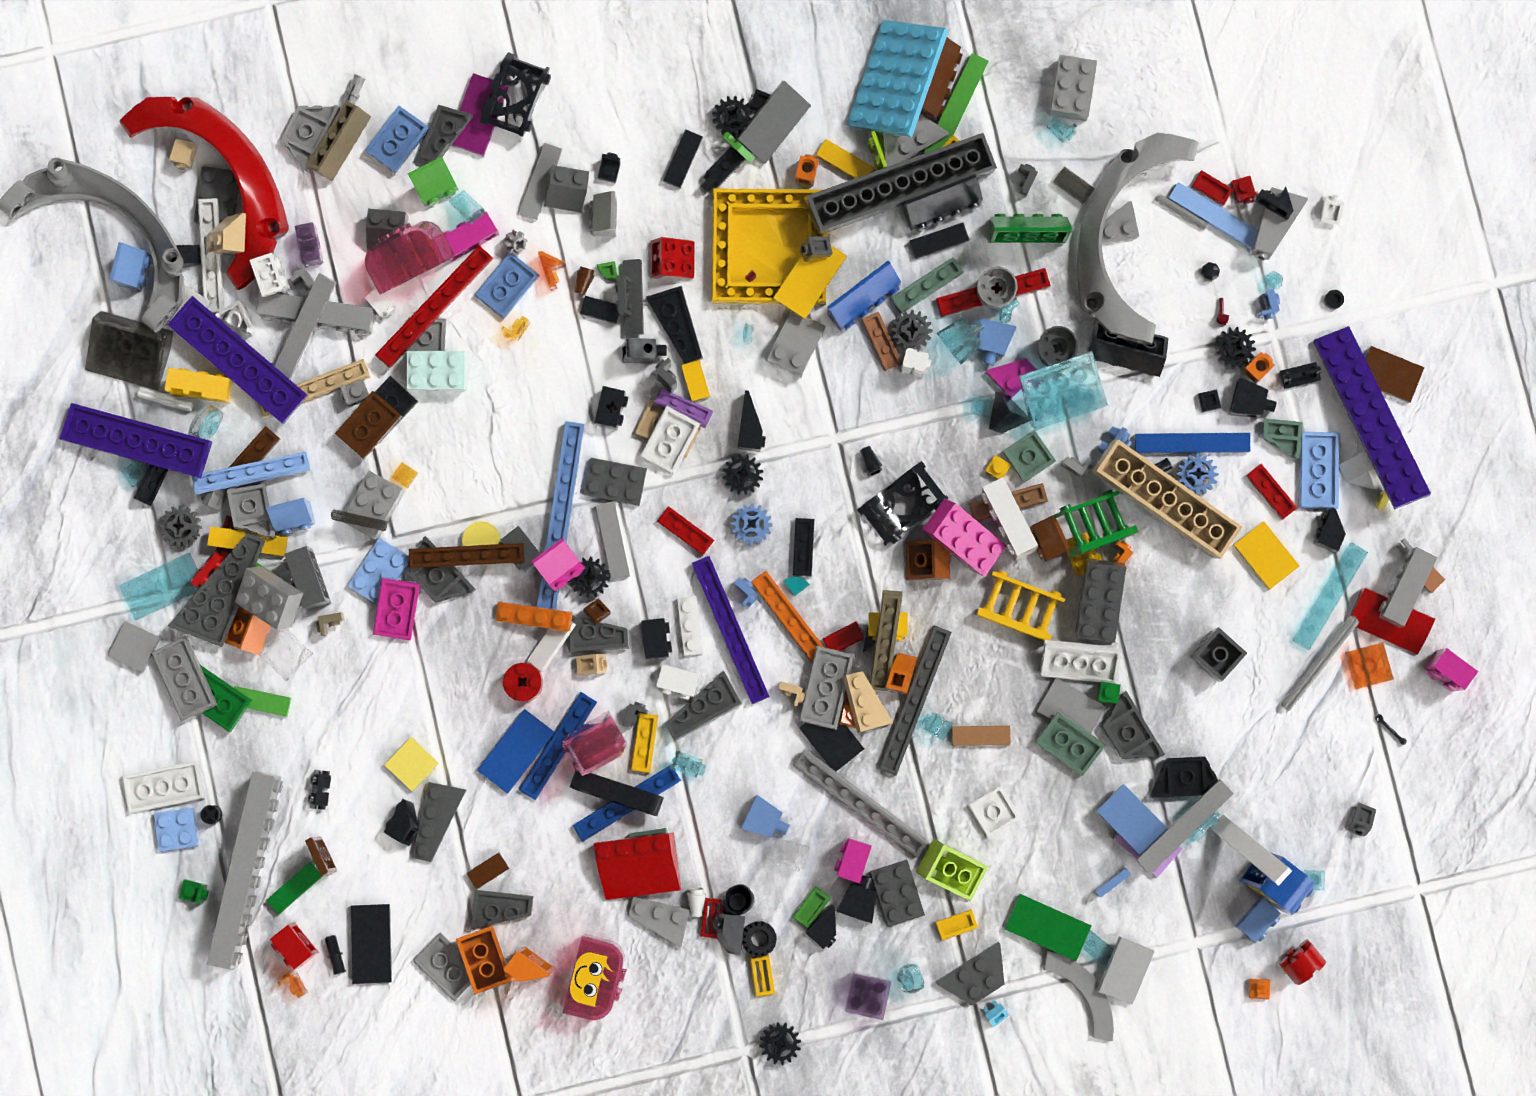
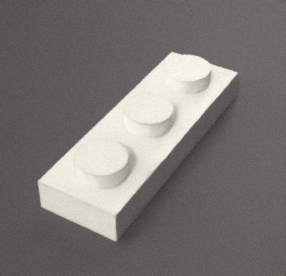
[677,596,704,656]

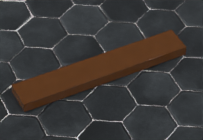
[409,543,525,568]

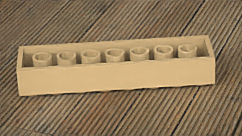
[1091,439,1242,559]

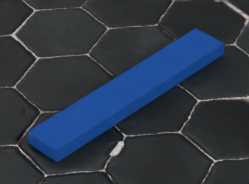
[1135,433,1251,453]
[519,692,597,800]
[572,764,681,842]

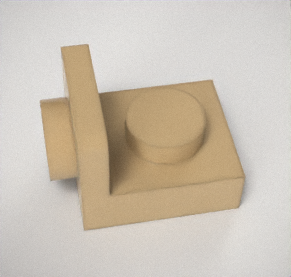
[576,654,608,675]
[779,682,805,706]

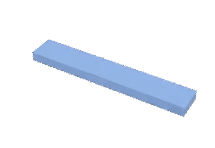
[1168,182,1257,250]
[192,452,310,494]

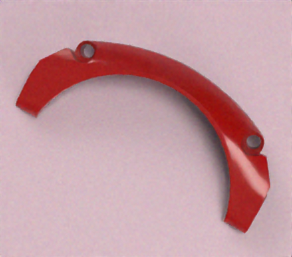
[119,97,289,290]

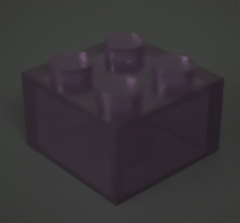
[844,971,891,1020]

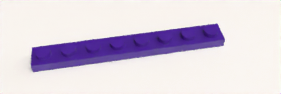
[692,556,770,704]

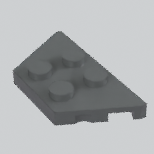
[409,536,476,603]
[1102,691,1165,759]
[935,941,1005,1005]

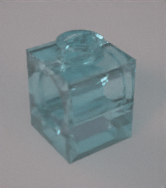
[922,712,953,741]

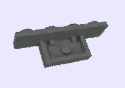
[615,259,644,336]

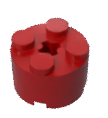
[503,663,543,702]
[1279,939,1326,985]

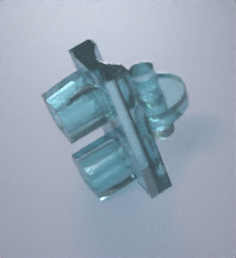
[670,750,706,778]

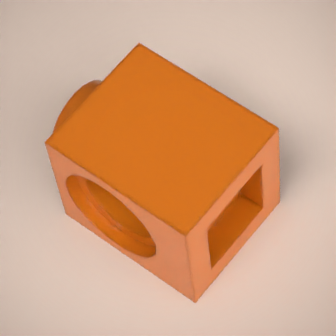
[795,154,819,186]
[1243,352,1275,384]

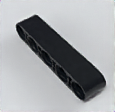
[569,769,664,816]

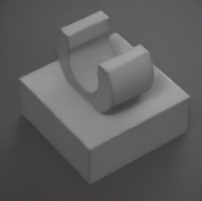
[201,490,227,511]

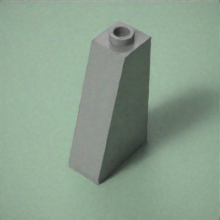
[1251,187,1308,260]

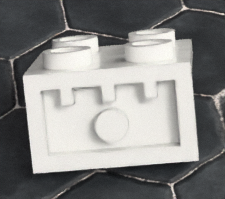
[250,253,291,297]

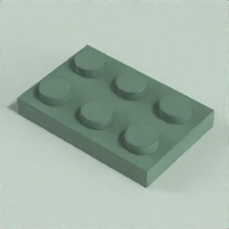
[1036,710,1106,776]

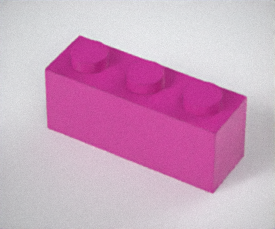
[437,211,500,263]

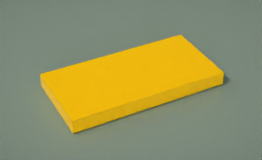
[773,235,847,320]

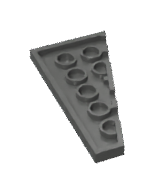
[168,533,266,647]

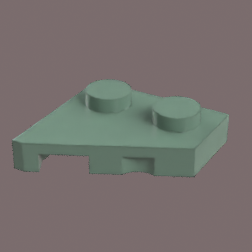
[1262,418,1303,459]

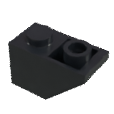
[1313,507,1346,553]
[383,798,419,846]

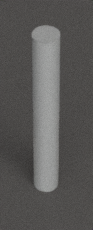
[1156,194,1208,230]

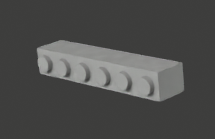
[256,292,376,336]

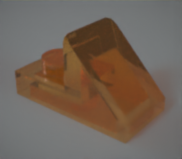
[538,251,566,291]

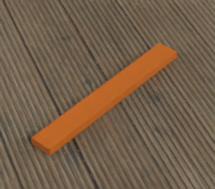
[751,571,849,705]

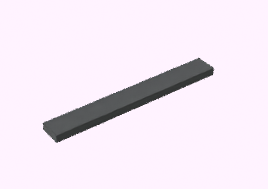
[878,625,952,776]

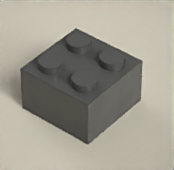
[1190,627,1247,683]

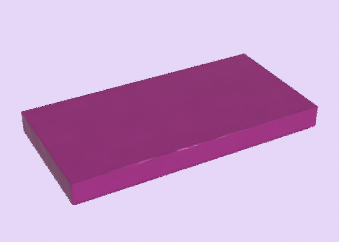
[451,73,509,157]

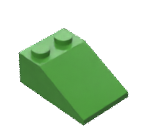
[407,157,459,206]

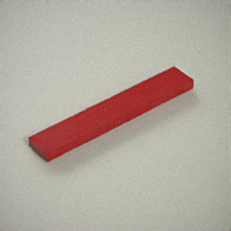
[936,268,1051,317]

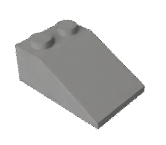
[767,311,826,378]

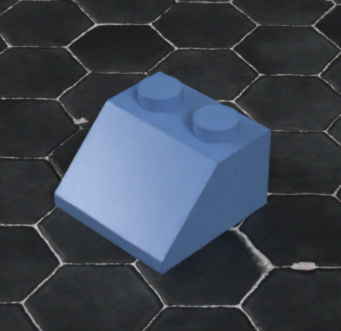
[110,242,151,291]
[266,498,316,535]

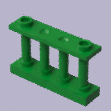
[1054,489,1138,558]

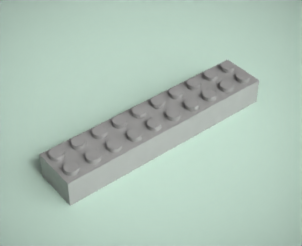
[207,772,284,970]

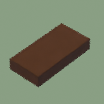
[466,852,510,890]

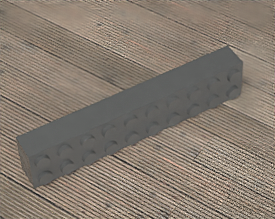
[804,133,997,236]

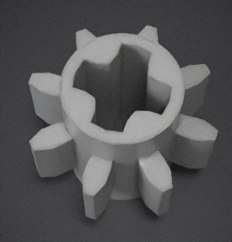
[503,229,528,254]

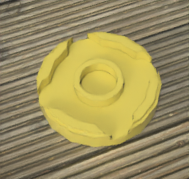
[462,521,501,546]

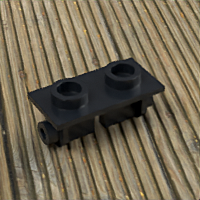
[1279,362,1322,389]
[308,770,332,810]

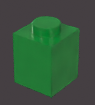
[1096,682,1121,704]

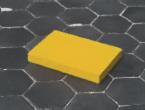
[1233,521,1300,590]

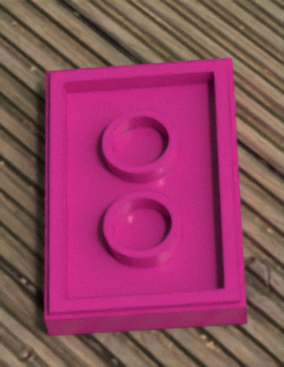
[373,577,420,641]

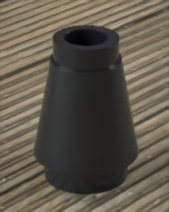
[860,446,882,476]

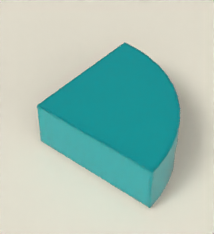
[783,577,810,596]

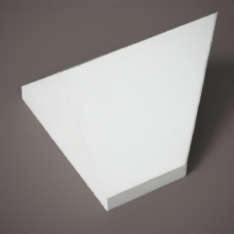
[215,300,254,336]

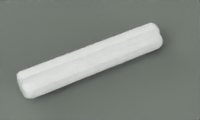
[137,387,194,412]

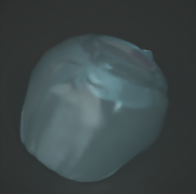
[896,964,924,994]

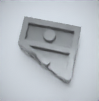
[1102,201,1139,244]

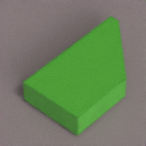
[722,132,755,163]

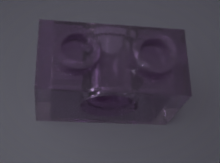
[295,222,324,267]

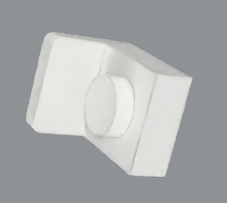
[1320,194,1345,225]

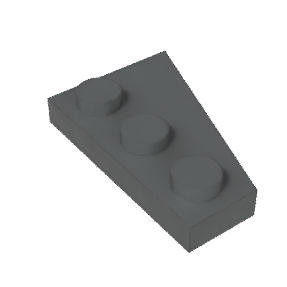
[471,890,534,929]

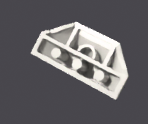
[1339,431,1415,490]

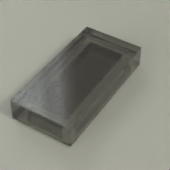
[1053,166,1095,205]

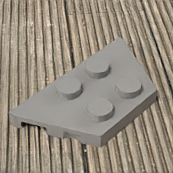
[281,105,340,172]
[882,114,949,167]
[227,480,276,539]

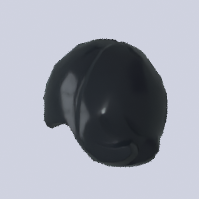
[721,884,755,915]

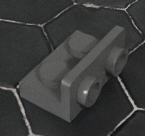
[655,358,677,393]

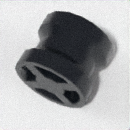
[200,805,223,824]

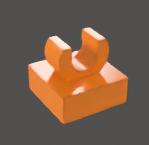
[1249,978,1270,1000]

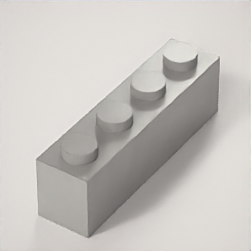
[1379,547,1438,628]

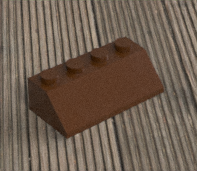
[920,37,963,122]

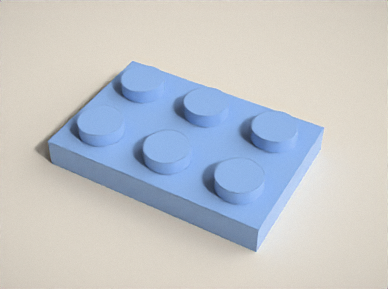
[348,538,409,604]

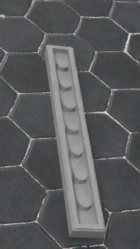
[793,749,929,858]

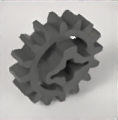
[891,310,933,351]
[158,505,202,548]

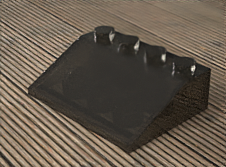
[85,311,174,390]

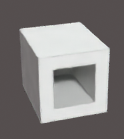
[365,286,397,318]

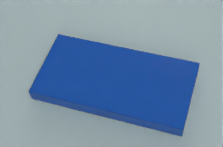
[477,709,555,794]

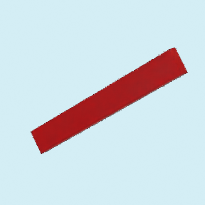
[375,245,493,368]

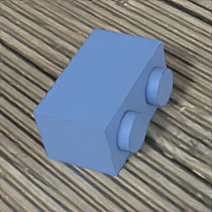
[1235,897,1281,943]

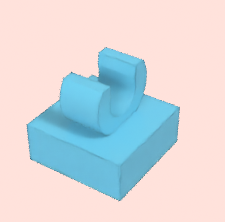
[984,1000,1009,1027]

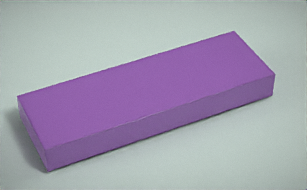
[653,388,713,428]

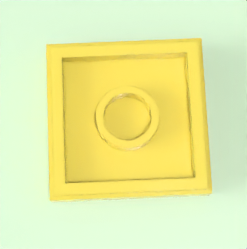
[385,737,439,791]

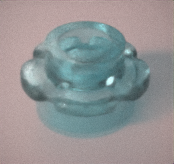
[1264,271,1283,290]

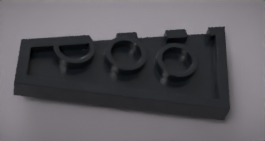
[646,286,703,364]

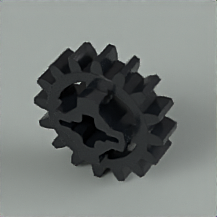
[712,96,753,138]
[1214,327,1256,369]
[722,454,764,496]
[569,557,611,599]
[759,1022,801,1065]

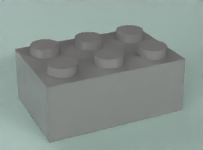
[1049,55,1097,121]
[341,471,405,540]
[235,566,303,630]

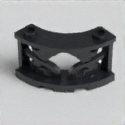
[480,52,551,137]
[857,461,949,546]

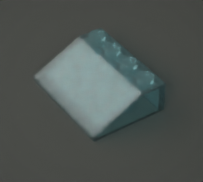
[1019,351,1108,430]

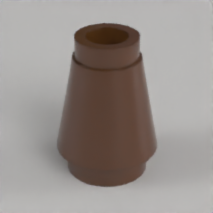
[574,266,595,295]

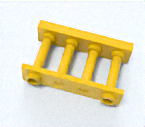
[976,570,1065,641]

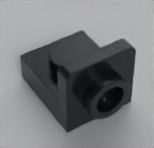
[597,152,621,184]

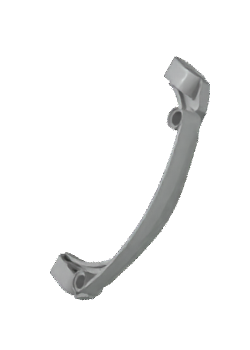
[1077,133,1199,345]
[0,157,184,332]

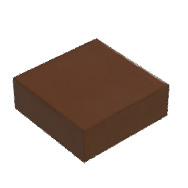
[583,598,611,625]

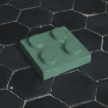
[1002,430,1056,483]

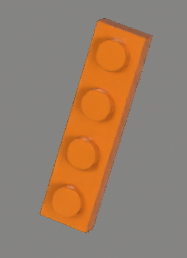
[496,602,572,631]

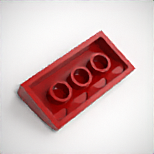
[1350,588,1435,655]

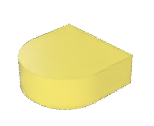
[1375,490,1389,511]

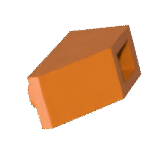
[886,653,917,695]

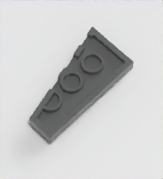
[665,670,742,741]
[412,782,467,862]

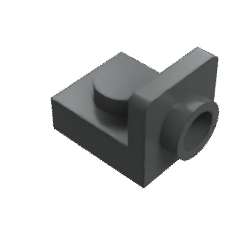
[1018,164,1038,196]
[800,236,833,262]
[622,701,649,728]
[1348,802,1377,836]

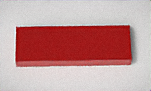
[1246,463,1298,520]
[657,506,715,555]

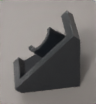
[989,392,1031,433]

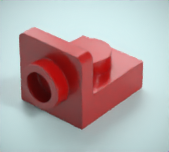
[1231,176,1258,205]

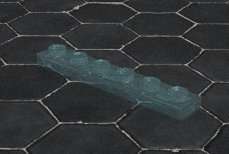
[1292,542,1368,650]

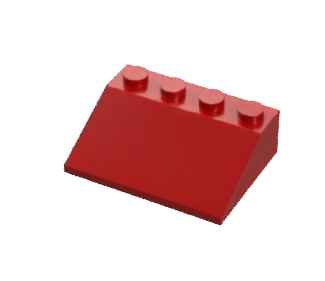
[594,832,681,900]

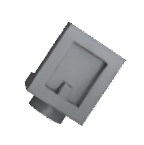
[289,268,315,292]
[339,379,369,406]
[1061,457,1092,478]

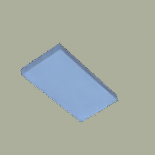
[1299,431,1339,509]

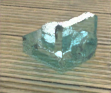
[1047,117,1078,143]

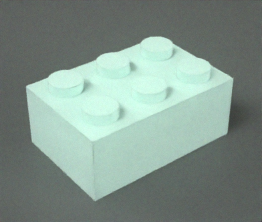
[407,351,467,390]

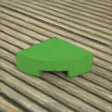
[596,261,618,281]

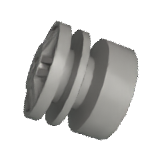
[977,266,1018,310]

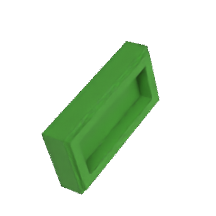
[792,886,831,929]

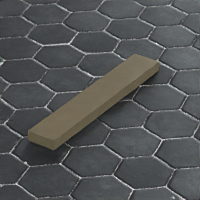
[869,590,903,691]

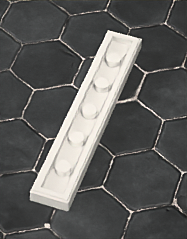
[198,198,224,313]
[1210,814,1292,886]

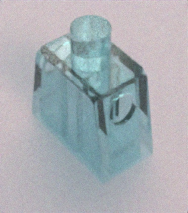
[936,318,985,365]

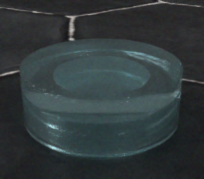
[743,323,754,343]

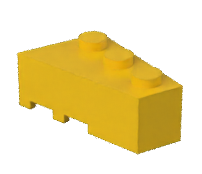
[165,368,233,403]

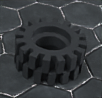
[742,921,777,957]

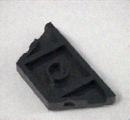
[1150,756,1218,798]

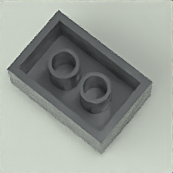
[283,546,331,611]

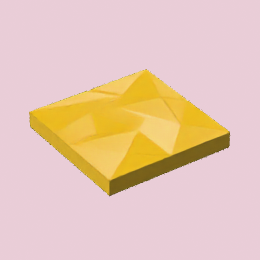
[712,188,827,305]

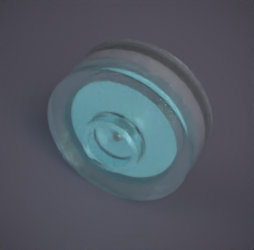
[188,404,223,440]

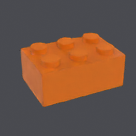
[456,925,512,995]

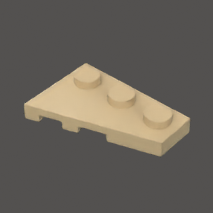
[843,671,893,732]

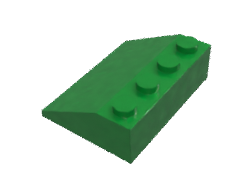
[990,214,1072,243]

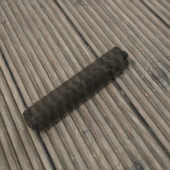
[331,509,388,531]

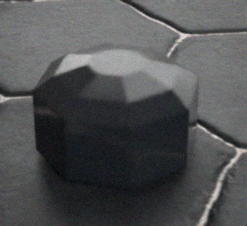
[1200,262,1220,282]

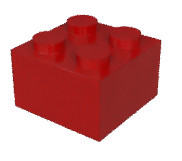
[270,922,319,970]

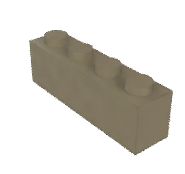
[307,101,371,181]

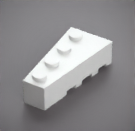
[981,477,1038,561]

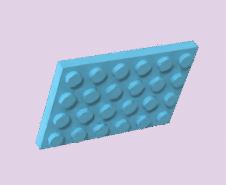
[847,20,948,137]

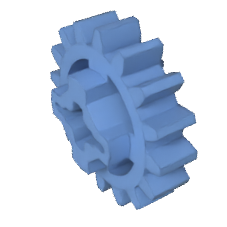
[1176,453,1219,495]
[731,503,772,546]

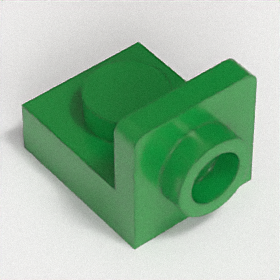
[179,879,209,904]

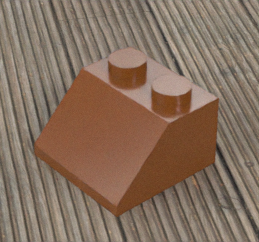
[1030,514,1071,562]
[906,539,950,580]

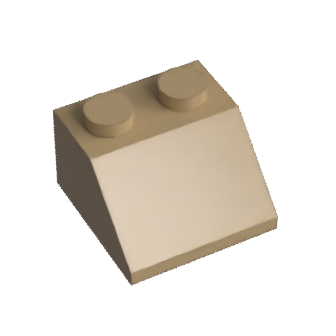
[206,213,246,255]

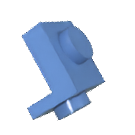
[1258,289,1280,320]
[734,578,757,607]

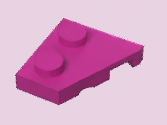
[986,358,1039,399]

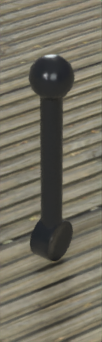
[1375,714,1407,745]

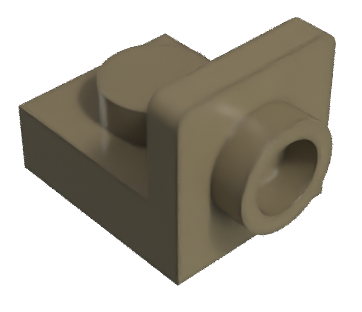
[316,612,345,636]

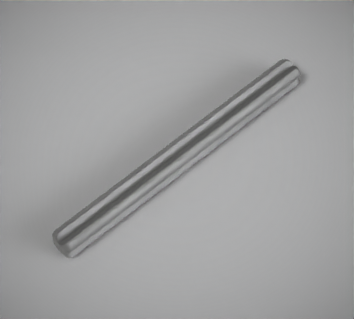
[1281,616,1359,711]

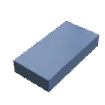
[1094,868,1131,897]

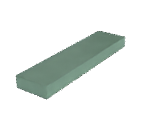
[890,257,964,315]

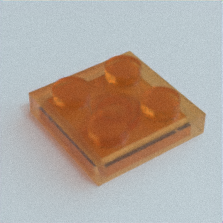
[1345,642,1394,689]

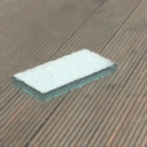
[119,553,199,620]

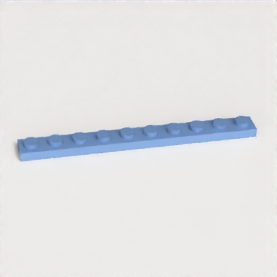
[537,421,585,610]

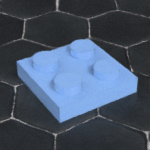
[154,808,199,851]

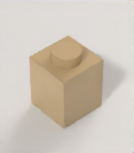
[169,138,198,170]

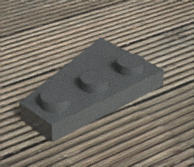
[418,104,474,162]
[570,615,629,653]

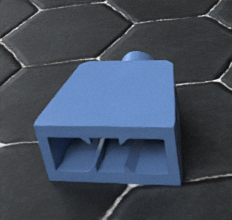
[977,318,1016,366]
[741,795,790,837]

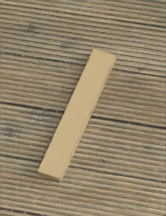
[257,359,371,418]

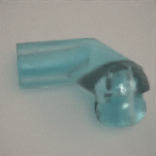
[999,297,1020,323]

